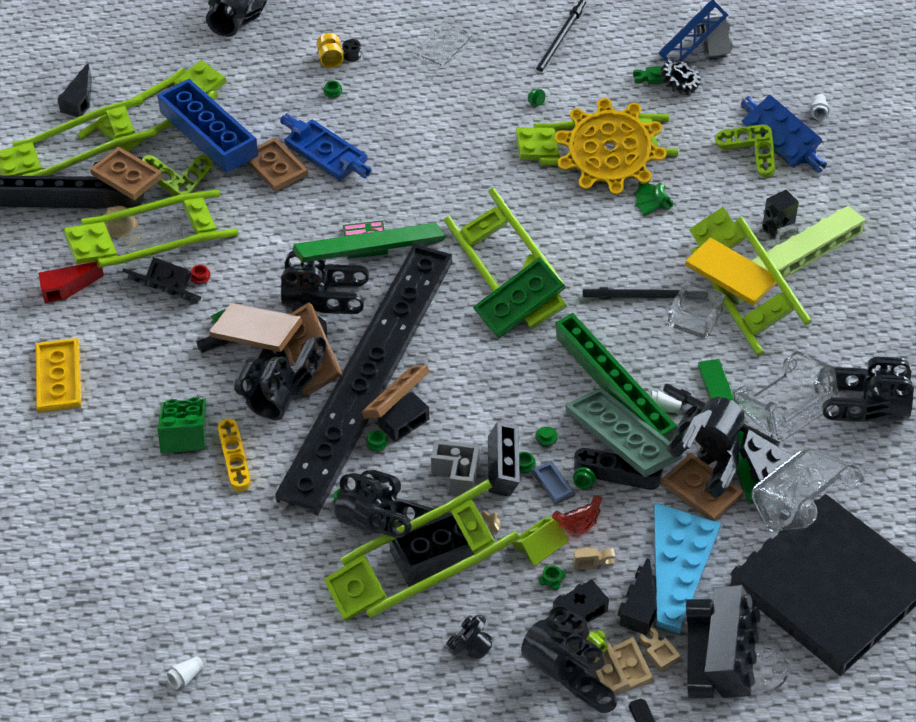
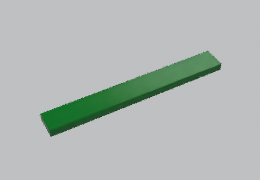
[292,223,446,263]
[698,359,766,505]

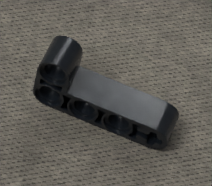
[574,448,664,490]
[686,599,714,698]

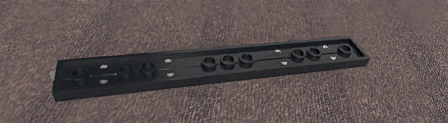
[275,244,452,515]

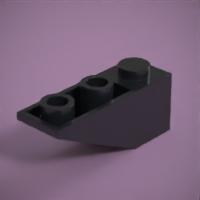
[57,64,92,117]
[617,558,657,636]

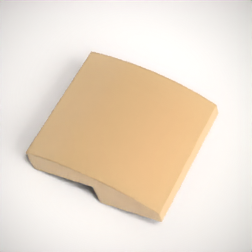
[593,637,655,694]

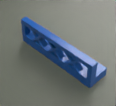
[658,0,729,61]

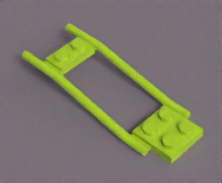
[77,60,227,152]
[0,97,157,176]
[515,113,678,166]
[444,188,567,330]
[63,189,238,268]
[689,207,812,356]
[324,479,521,621]

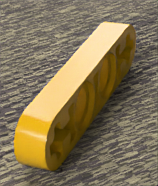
[218,418,251,492]

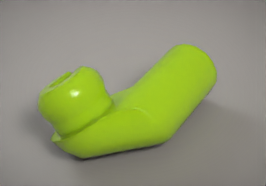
[587,630,608,653]

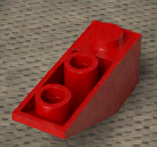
[38,261,104,303]

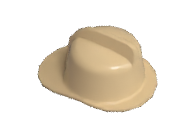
[102,206,139,238]

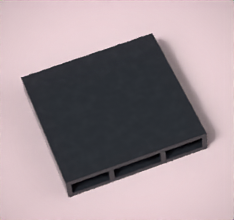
[730,493,916,676]

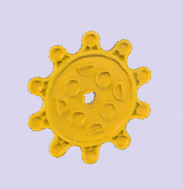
[555,98,666,195]

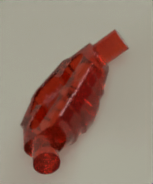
[552,495,602,534]

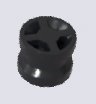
[342,39,361,62]

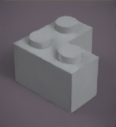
[696,16,733,58]
[431,440,480,496]

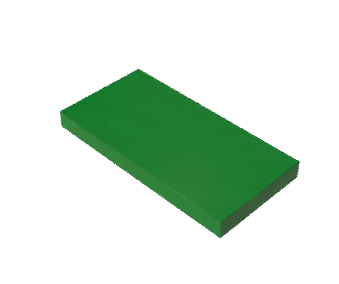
[473,257,566,339]

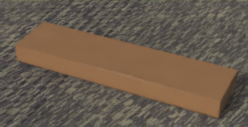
[362,365,430,419]

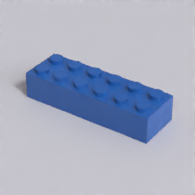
[157,79,259,173]

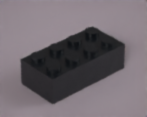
[389,504,495,587]
[705,585,761,698]

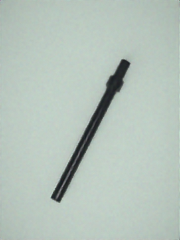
[536,0,586,72]
[582,287,709,300]
[663,383,780,447]

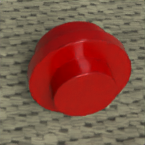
[190,265,210,284]

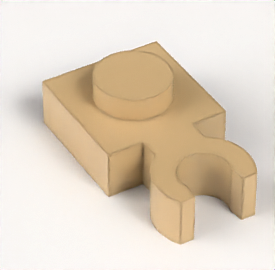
[573,548,615,570]
[639,628,681,672]

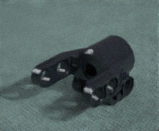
[206,0,267,37]
[281,251,369,314]
[234,337,327,420]
[820,357,914,422]
[667,397,745,498]
[335,470,434,538]
[521,606,617,713]

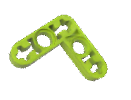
[715,125,776,178]
[142,154,213,196]

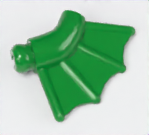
[633,182,673,216]

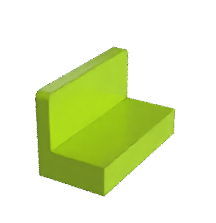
[512,517,569,565]

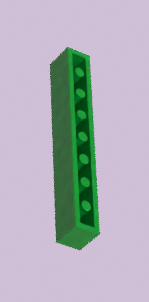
[555,313,677,442]

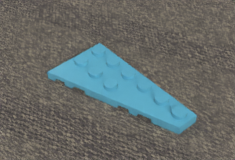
[654,503,721,634]

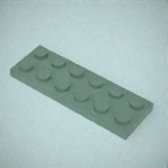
[565,388,682,477]

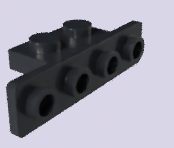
[122,257,202,302]

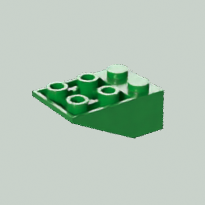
[157,397,206,453]

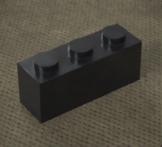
[488,422,520,496]

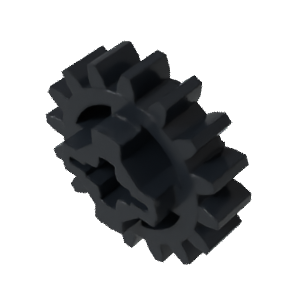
[660,58,701,95]

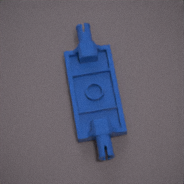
[741,94,827,173]
[280,113,372,181]

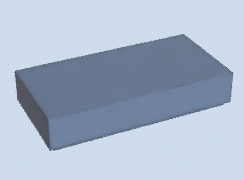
[532,460,575,505]

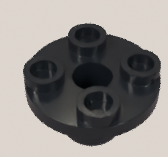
[446,614,492,659]

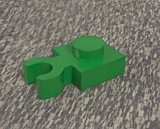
[633,66,667,84]

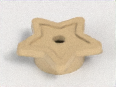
[482,511,500,535]

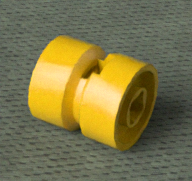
[316,33,344,68]

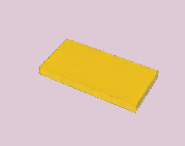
[685,237,777,306]
[35,338,82,413]

